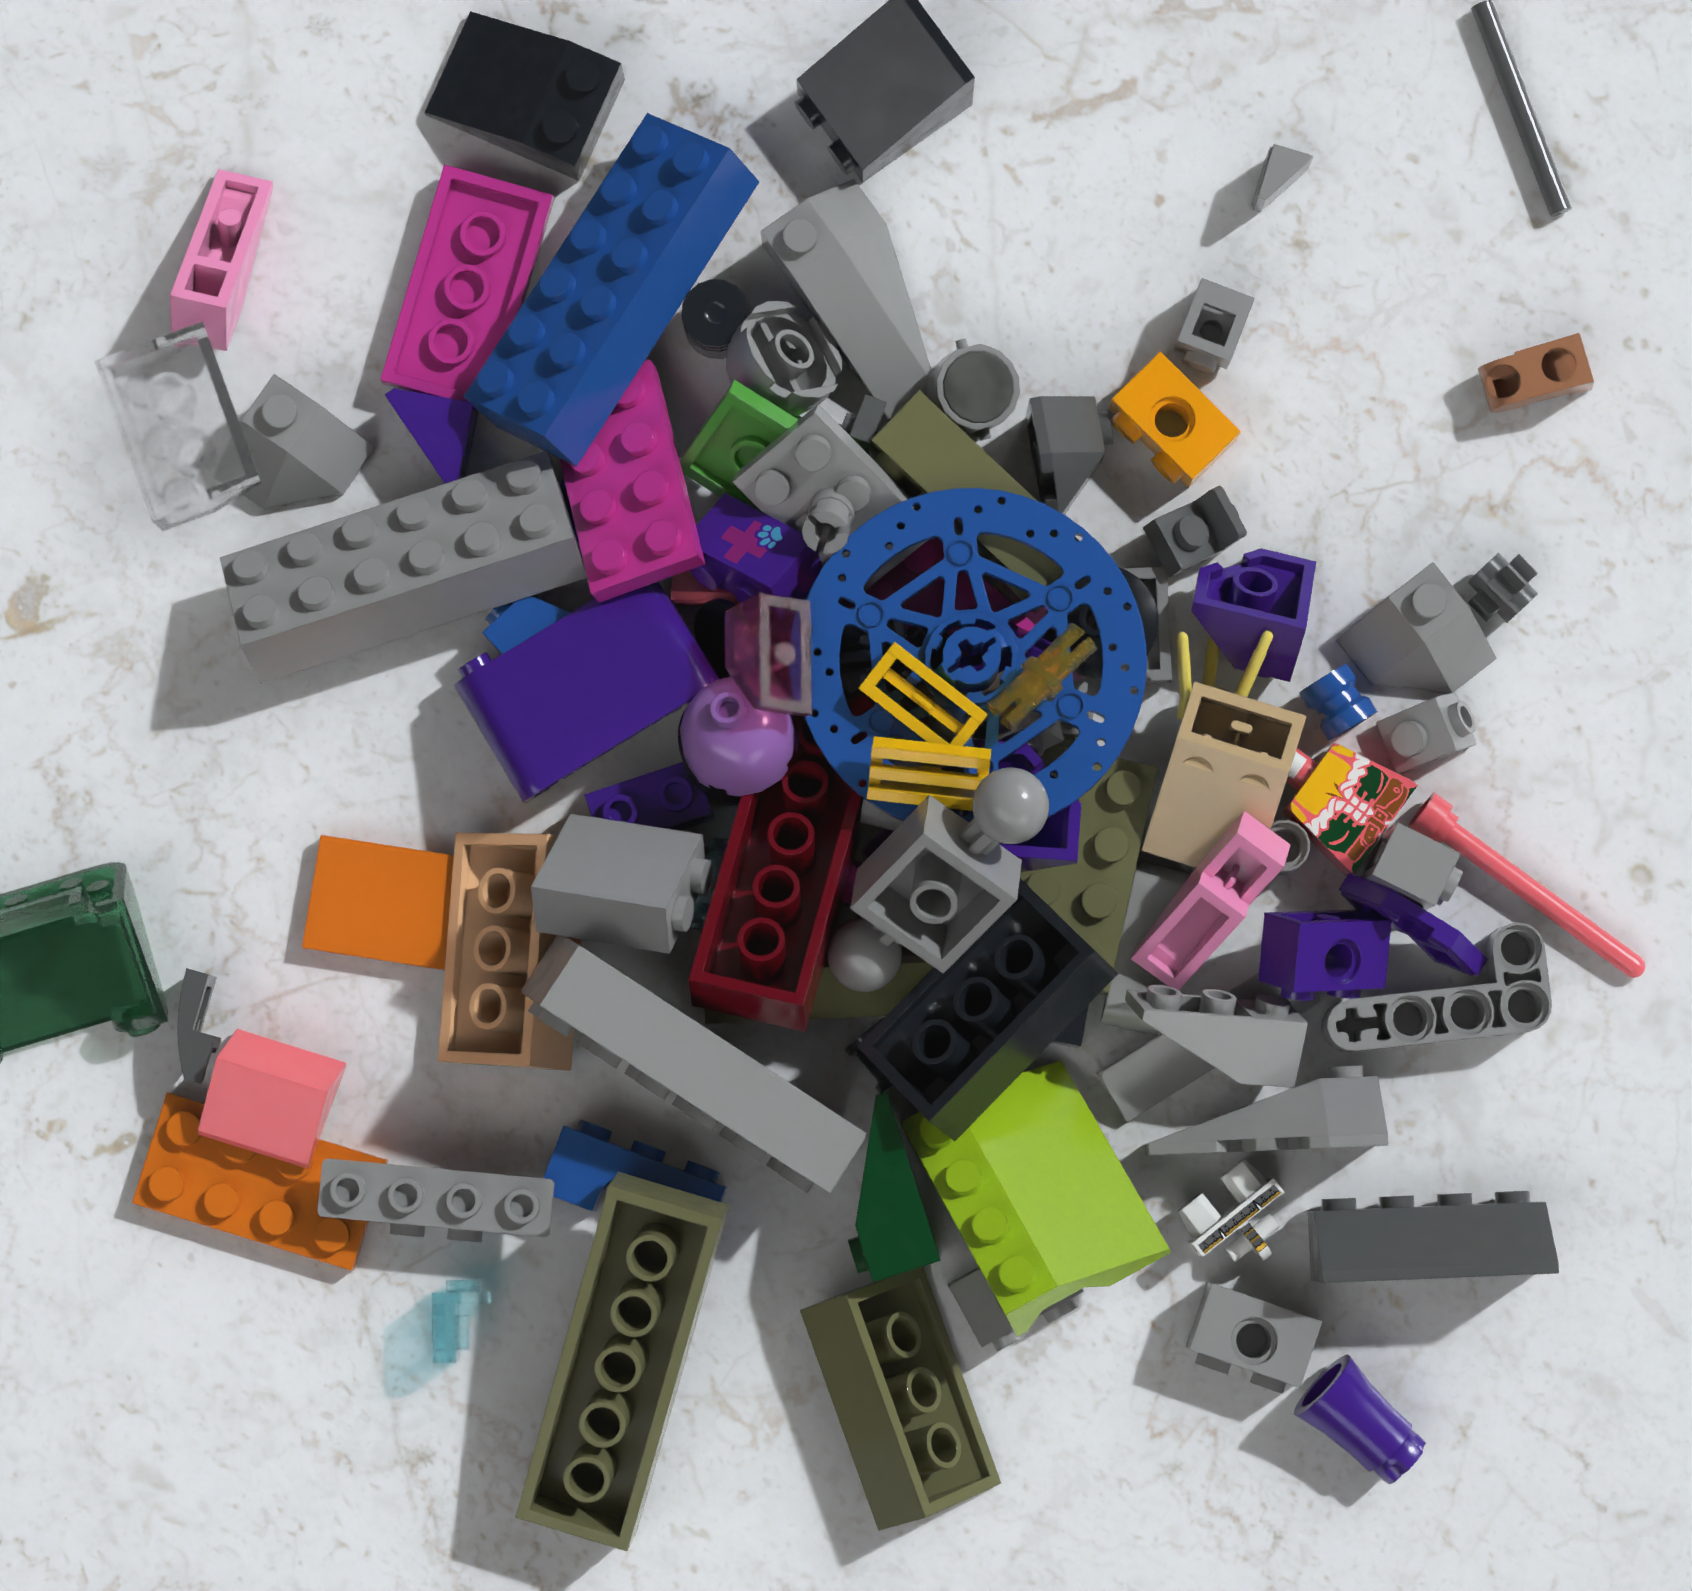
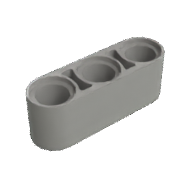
[1100,861,1192,1036]

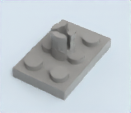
[733,404,926,591]

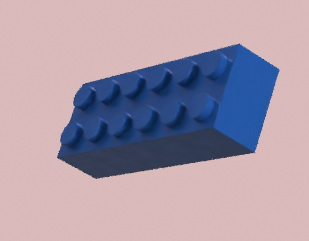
[463,113,759,467]

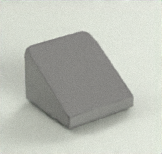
[1251,144,1313,212]

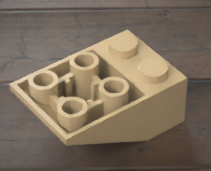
[1141,681,1307,868]

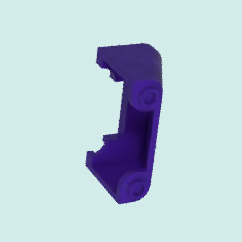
[454,581,719,803]

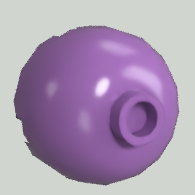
[680,676,799,796]

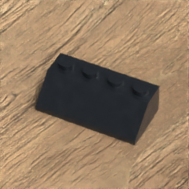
[857,878,1118,1142]

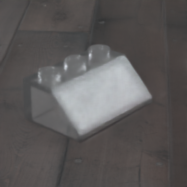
[94,322,262,531]

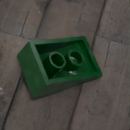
[848,1092,940,1282]

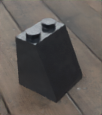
[794,0,975,183]

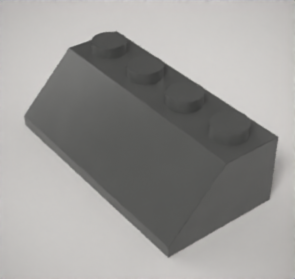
[1307,1191,1559,1283]

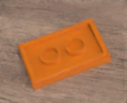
[302,835,454,971]

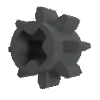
[1467,552,1538,623]

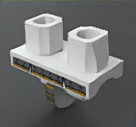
[1177,1159,1284,1262]

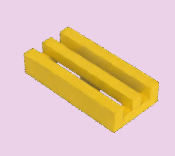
[859,642,989,746]
[867,736,992,811]

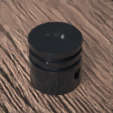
[681,279,750,359]

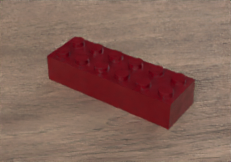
[689,667,890,1032]

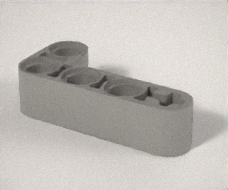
[1321,922,1552,1052]

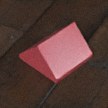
[198,1029,346,1169]

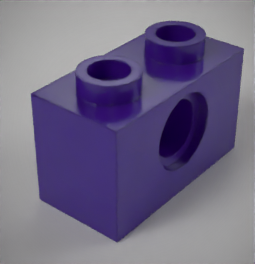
[1258,910,1392,1001]

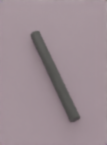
[1471,0,1572,217]

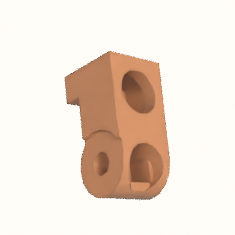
[1478,333,1594,413]

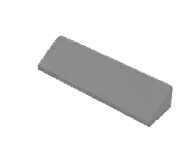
[1097,972,1321,1122]

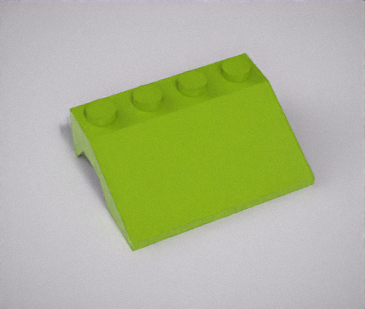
[900,1061,1171,1337]

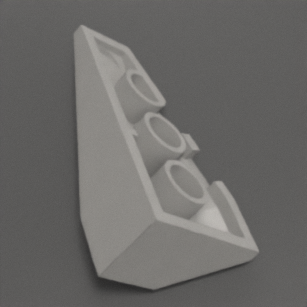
[761,179,932,422]
[1145,1066,1388,1155]

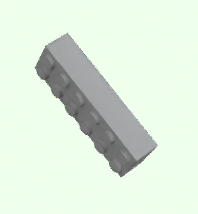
[219,450,587,684]
[520,935,868,1194]

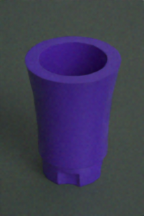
[1294,1354,1426,1484]

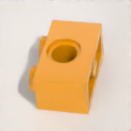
[1109,351,1241,488]

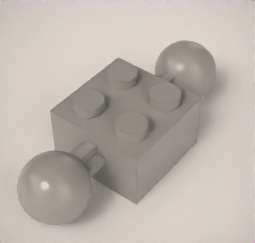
[827,767,1049,992]

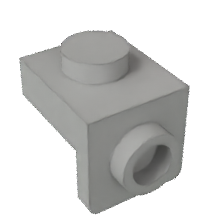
[1376,692,1476,774]

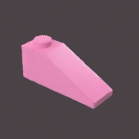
[170,169,273,351]

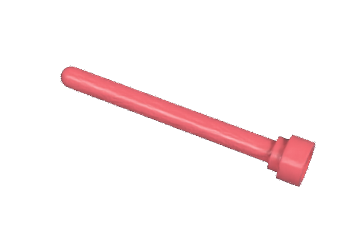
[1408,792,1646,978]

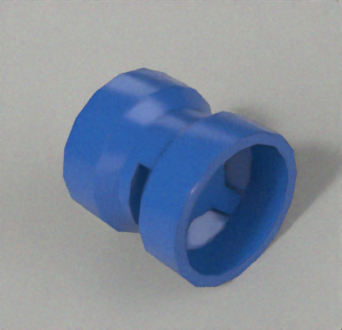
[1299,663,1378,742]

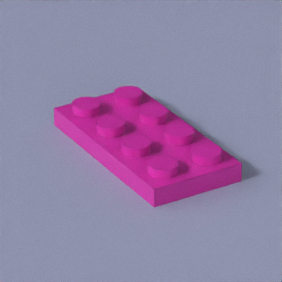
[380,164,554,402]
[559,359,705,603]

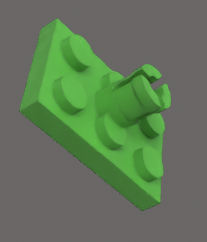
[680,380,802,512]

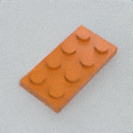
[132,1093,389,1271]

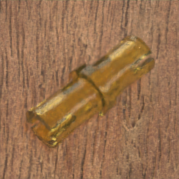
[987,623,1097,731]

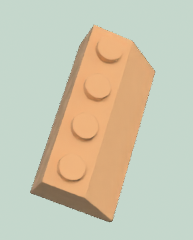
[438,832,581,1071]

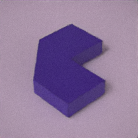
[1339,873,1488,976]

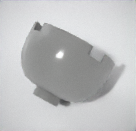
[726,301,842,417]

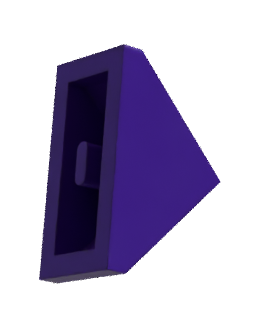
[384,388,478,483]

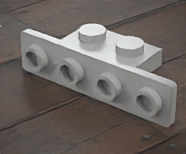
[317,1159,555,1242]

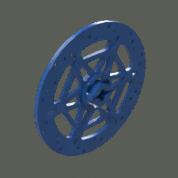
[795,488,1147,822]

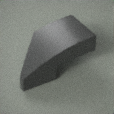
[177,968,221,1084]

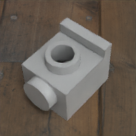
[1174,278,1255,374]

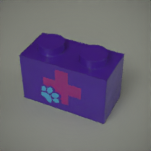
[690,493,823,621]

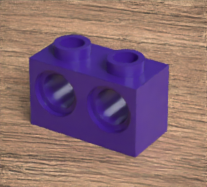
[584,762,715,831]

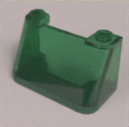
[0,862,169,1063]

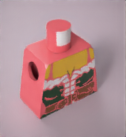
[1282,743,1418,876]

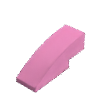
[1131,811,1291,990]

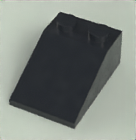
[424,11,625,181]

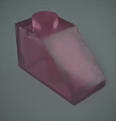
[725,593,812,717]

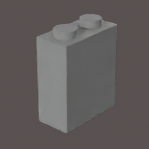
[531,814,712,954]

